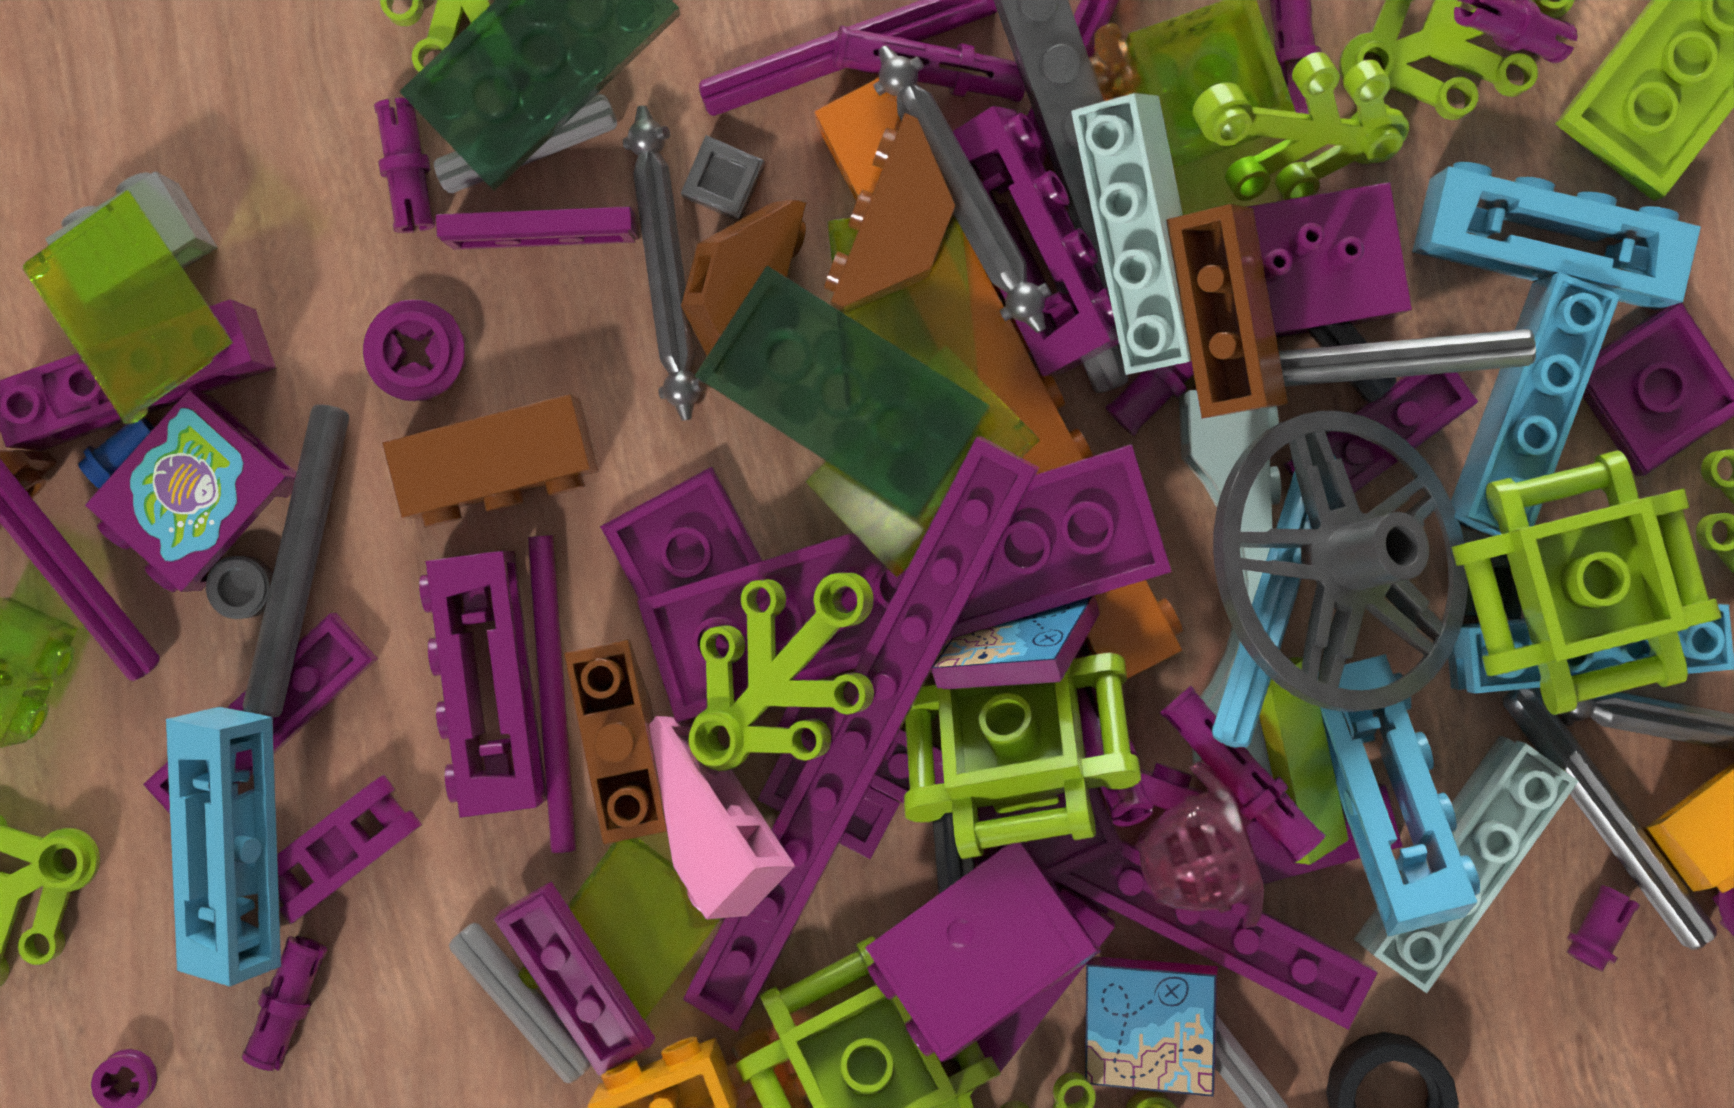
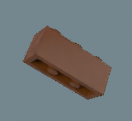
[1166,204,1288,419]
[382,394,599,528]

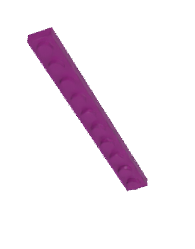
[683,436,1040,1032]
[777,707,1378,1030]

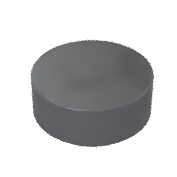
[206,556,273,619]

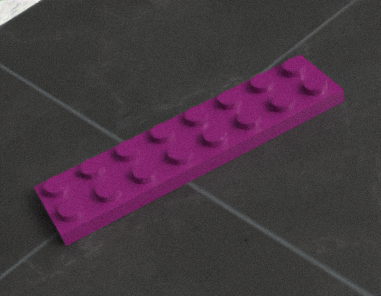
[637,444,1172,723]

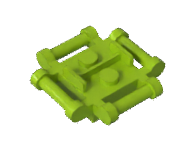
[1451,451,1722,715]
[904,645,1141,859]
[735,936,1001,1108]

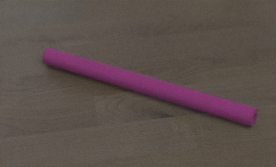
[528,535,577,853]

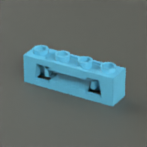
[1412,162,1701,310]
[1317,654,1480,937]
[166,707,281,987]

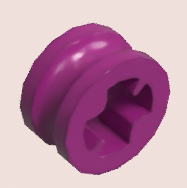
[91,1049,157,1108]

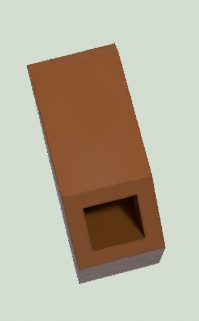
[824,113,955,314]
[681,199,807,390]
[564,639,667,844]

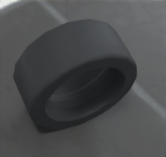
[1326,1032,1459,1108]

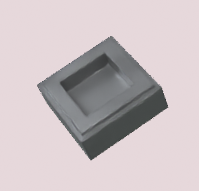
[681,135,765,221]

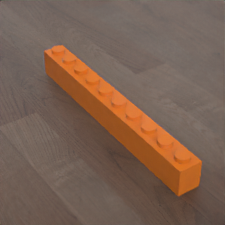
[814,78,1183,679]

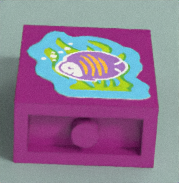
[85,390,297,592]

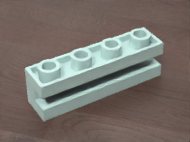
[1071,93,1191,375]
[1354,736,1579,993]

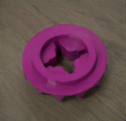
[363,300,466,401]

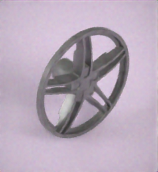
[1213,411,1468,712]

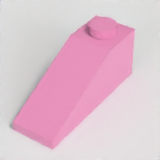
[649,716,795,919]

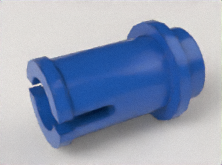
[78,413,155,489]

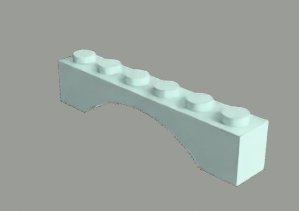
[1179,390,1281,779]

